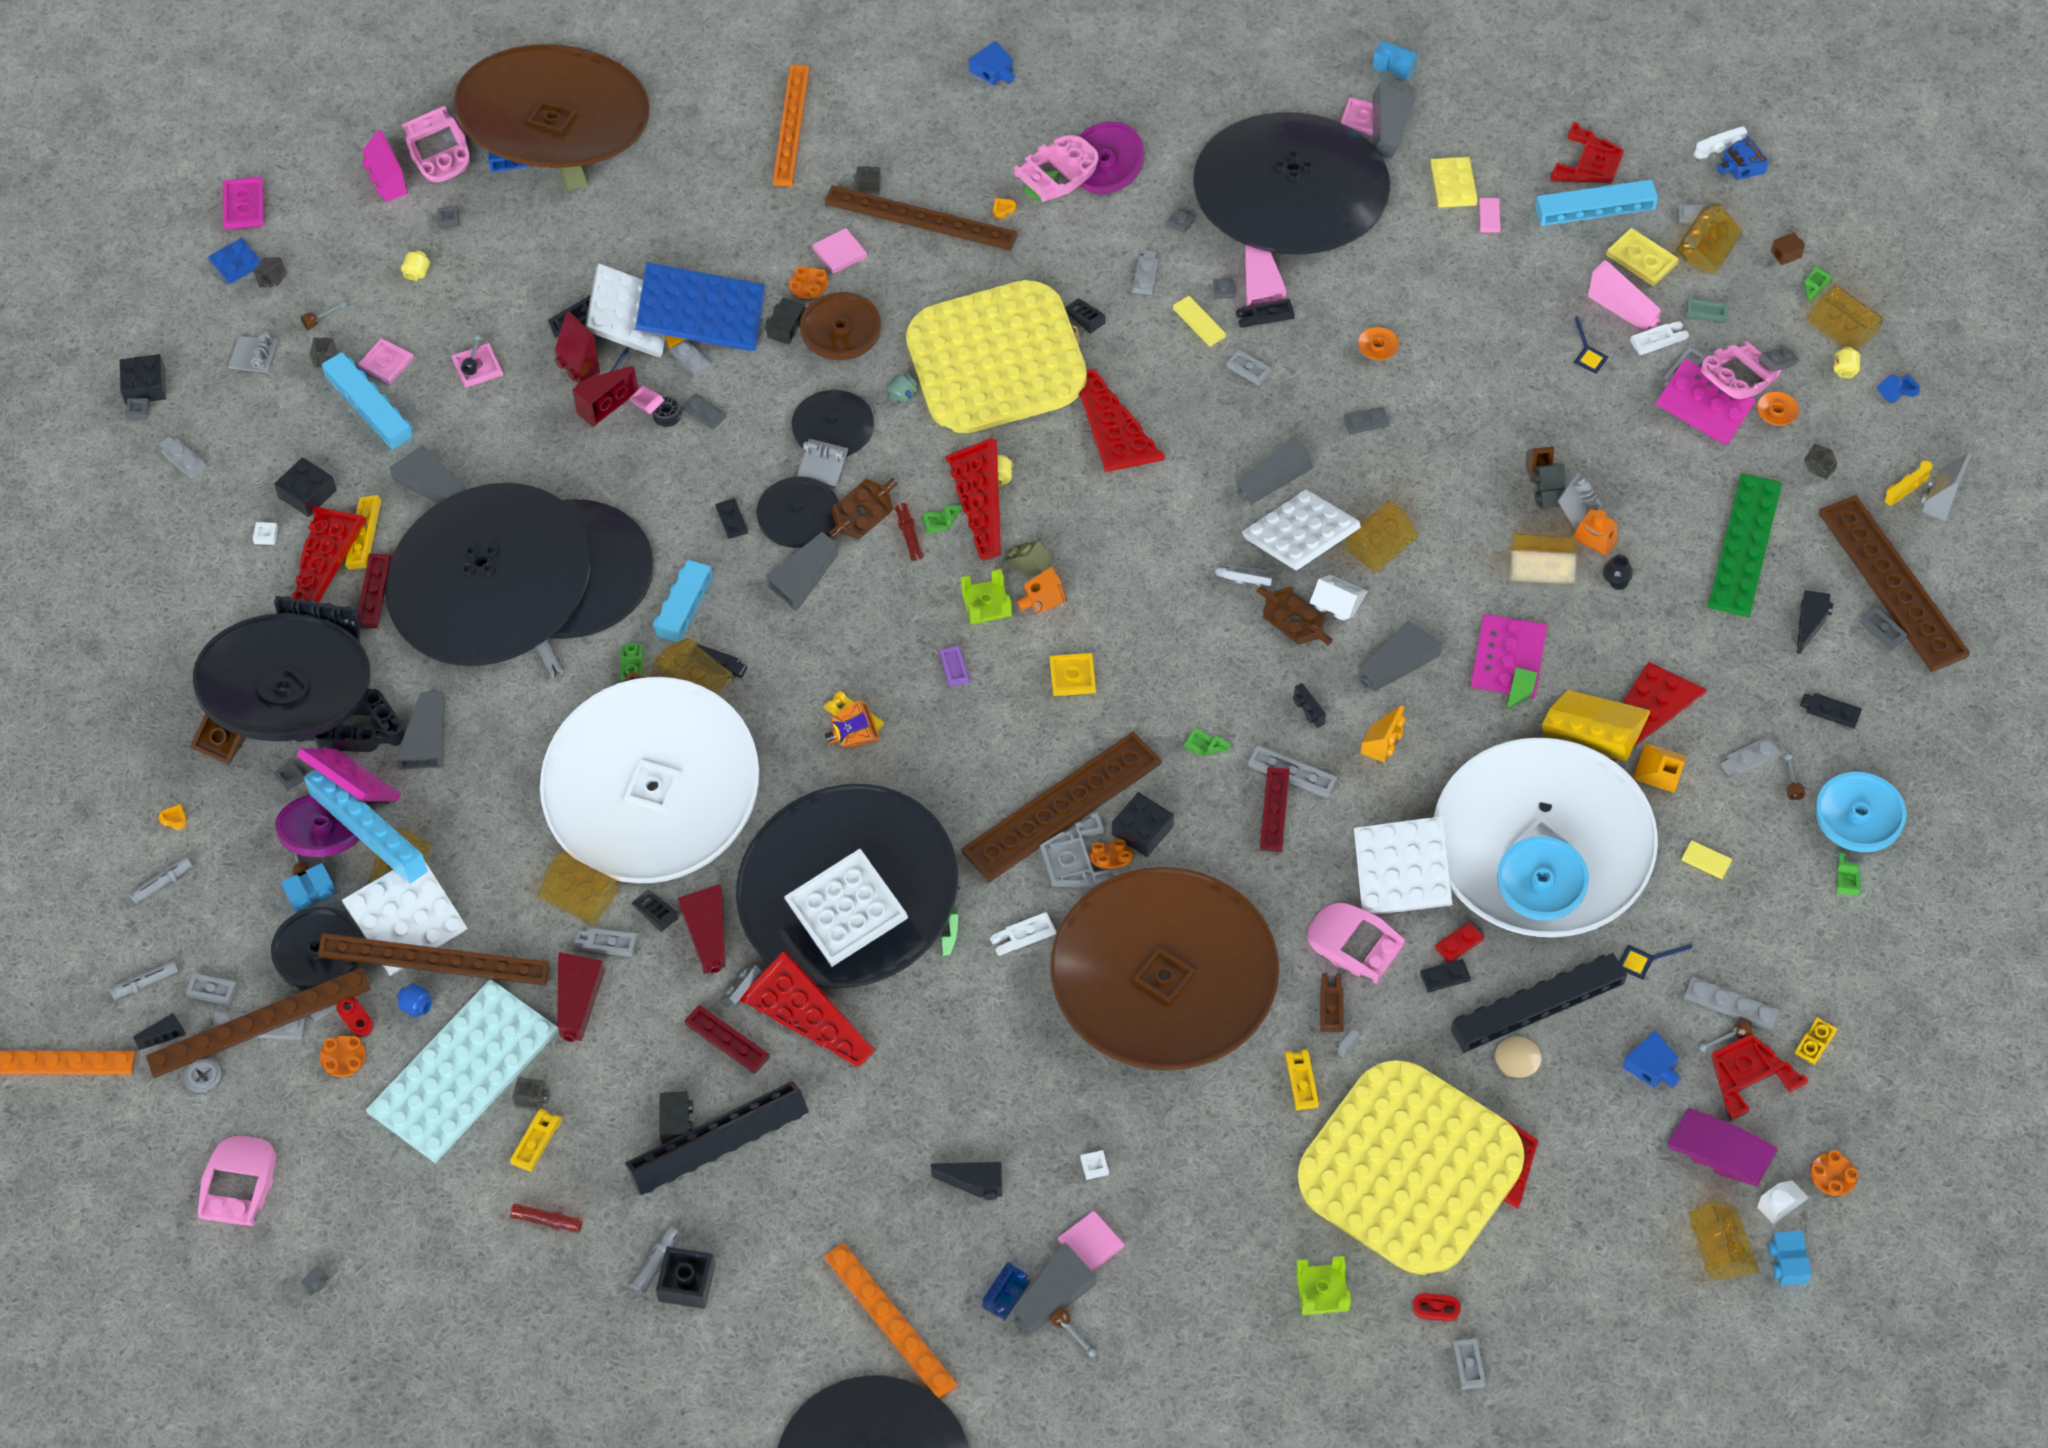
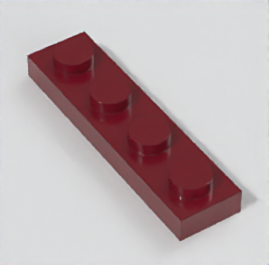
[358,553,391,628]
[1260,767,1290,852]
[684,1005,770,1074]

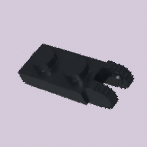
[1235,299,1295,328]

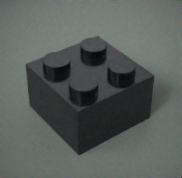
[119,354,166,405]
[274,457,337,517]
[1112,792,1174,857]
[656,1246,716,1309]

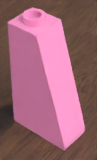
[1244,245,1286,307]
[1588,260,1661,331]

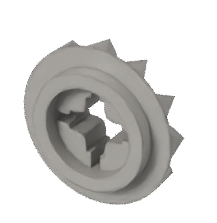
[184,1059,222,1094]

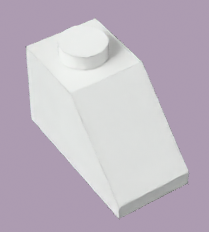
[1757,1180,1808,1224]

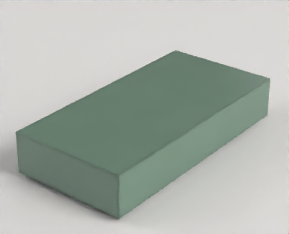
[1686,298,1729,323]

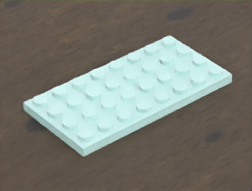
[366,979,558,1163]

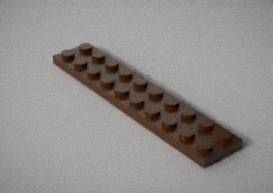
[1819,495,1970,672]
[961,731,1161,883]

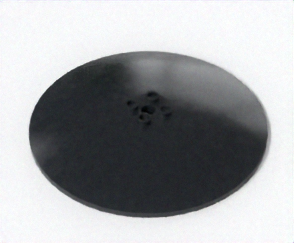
[1193,112,1390,255]
[385,483,591,666]
[736,784,958,988]

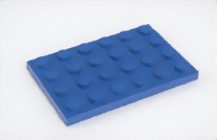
[635,262,765,351]

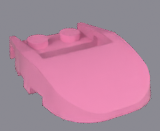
[402,106,471,182]
[1014,135,1098,202]
[1700,341,1782,399]
[1307,903,1405,984]
[198,1136,276,1226]

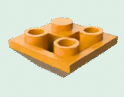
[1361,705,1406,763]
[1633,743,1688,793]

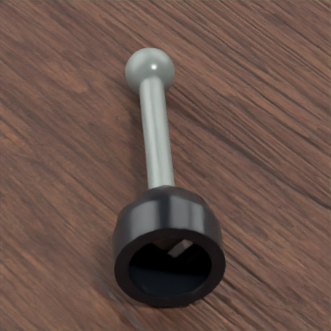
[461,334,482,375]

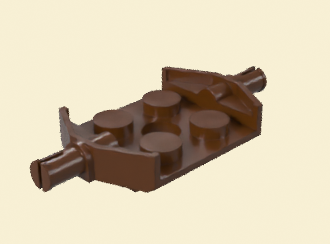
[827,478,898,539]
[1257,585,1333,646]

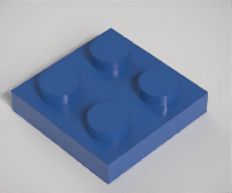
[208,238,263,284]

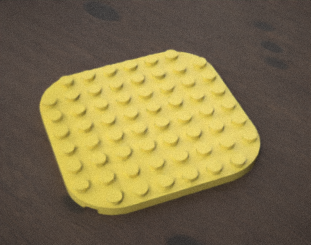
[906,280,1087,433]
[1298,1061,1524,1275]

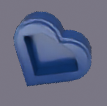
[1900,374,1920,397]
[1876,375,1903,402]

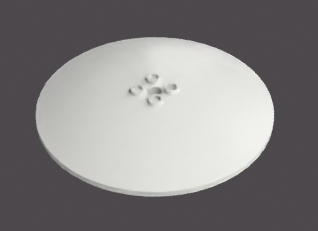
[540,677,759,883]
[1434,738,1658,937]

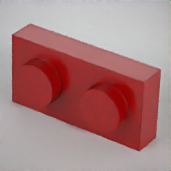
[1435,921,1485,963]

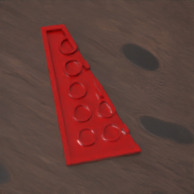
[1079,369,1165,472]
[945,438,1001,560]
[292,506,366,603]
[1608,661,1707,762]
[739,952,876,1067]

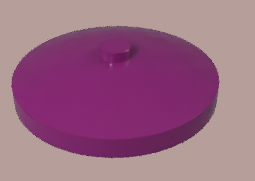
[1079,121,1145,194]
[275,795,360,857]

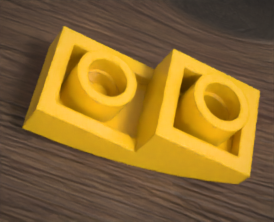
[1794,1017,1837,1065]

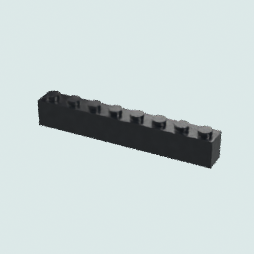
[1451,953,1627,1053]
[625,1081,809,1195]

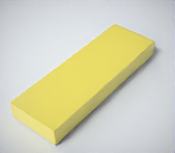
[1173,296,1226,347]

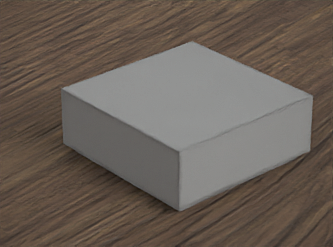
[1338,1029,1360,1059]

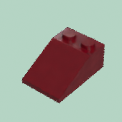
[555,311,600,383]
[572,366,638,427]

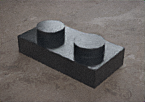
[715,498,748,539]
[1293,683,1326,728]
[1420,959,1471,993]

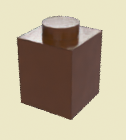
[1771,232,1805,266]

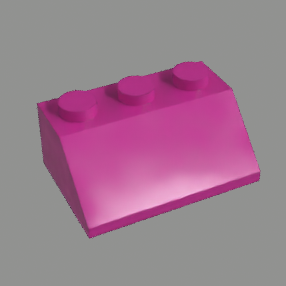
[361,130,407,202]

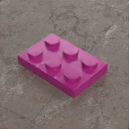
[223,176,264,230]

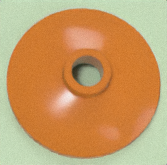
[1358,327,1399,360]
[1757,392,1799,426]

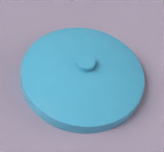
[1815,772,1907,852]
[1497,836,1589,920]

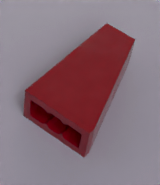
[677,884,726,974]
[557,952,605,1042]

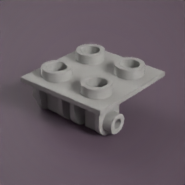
[228,331,278,373]
[797,439,848,487]
[1558,472,1602,530]

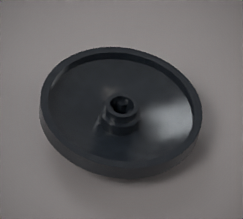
[792,390,874,457]
[756,477,839,548]
[271,907,362,990]

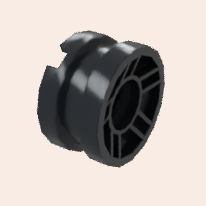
[652,396,681,427]

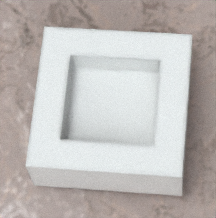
[253,522,278,545]
[1080,1150,1109,1180]

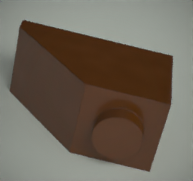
[1526,446,1554,483]

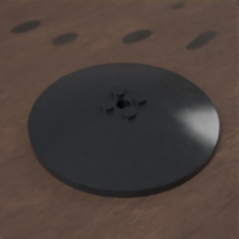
[485,499,653,639]
[193,613,370,741]
[778,1375,969,1448]

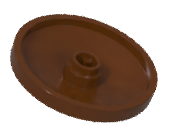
[800,292,881,360]

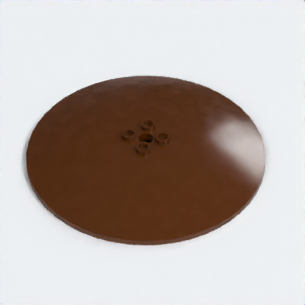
[454,44,650,168]
[1051,867,1279,1071]

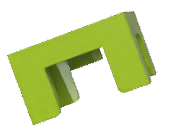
[960,569,1012,625]
[1295,1256,1351,1315]

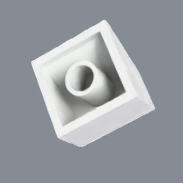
[1310,575,1368,620]

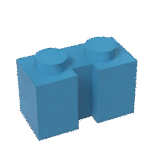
[1373,41,1417,81]
[281,863,336,912]
[1768,1230,1812,1286]

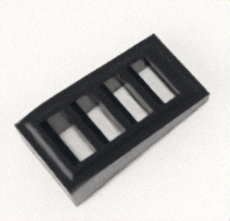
[1065,298,1105,334]
[632,890,678,932]
[133,1013,186,1050]

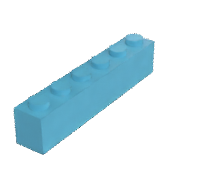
[1535,180,1658,226]
[322,352,413,450]

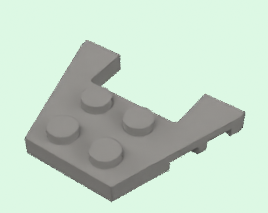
[1040,812,1119,888]

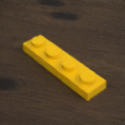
[345,495,381,570]

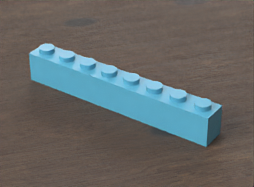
[304,769,428,884]

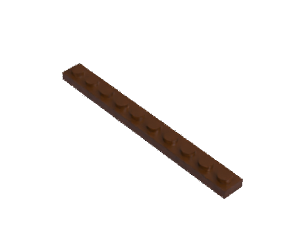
[825,185,1018,251]
[318,933,549,986]
[145,967,371,1078]

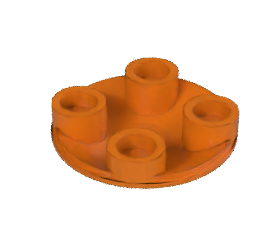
[789,266,828,299]
[1089,839,1134,869]
[319,1035,366,1077]
[1810,1150,1859,1196]

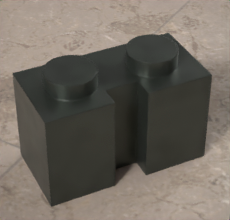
[765,297,805,345]
[1532,463,1566,509]
[659,1091,694,1144]

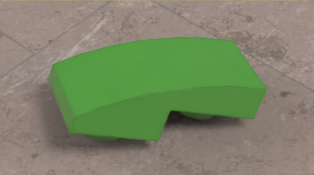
[620,643,643,683]

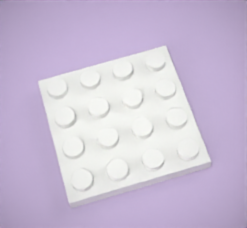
[585,264,665,357]
[1242,489,1361,571]
[1354,816,1453,915]
[784,849,908,966]
[342,860,468,976]

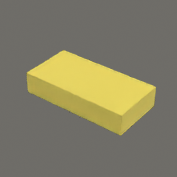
[1682,840,1732,879]

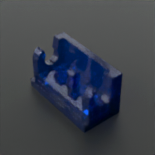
[982,1261,1030,1321]

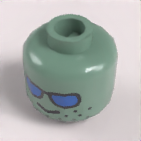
[887,373,917,404]

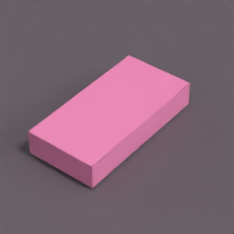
[1479,198,1500,232]
[629,385,664,414]

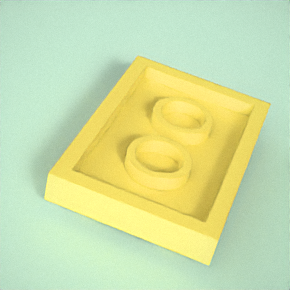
[1430,157,1478,207]
[1606,228,1679,287]

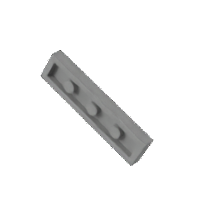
[1248,745,1338,799]
[1684,977,1780,1032]
[212,1012,307,1040]

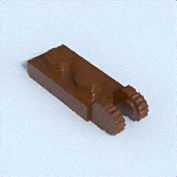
[1320,973,1344,1032]

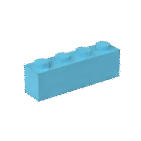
[653,560,713,643]

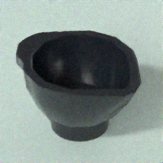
[1602,555,1633,590]

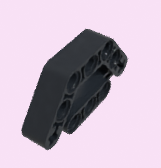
[295,689,405,752]

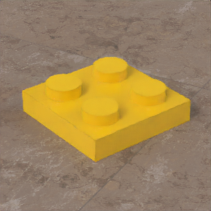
[1049,653,1096,696]

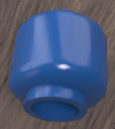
[397,984,433,1017]

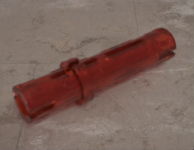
[895,503,923,561]
[510,1203,582,1233]

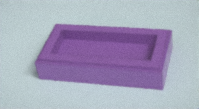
[939,646,970,688]

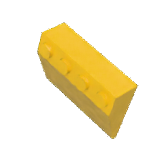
[1542,690,1650,762]

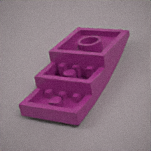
[1667,1108,1778,1187]

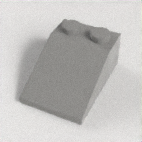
[1920,453,1972,521]

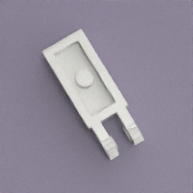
[1694,126,1747,159]
[1630,321,1689,356]
[990,912,1056,956]

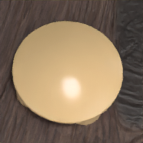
[1495,1036,1541,1078]

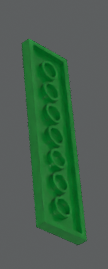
[1707,473,1782,618]

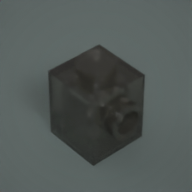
[852,166,881,194]
[253,257,287,287]
[310,337,338,368]
[1804,443,1837,479]
[512,1077,550,1110]

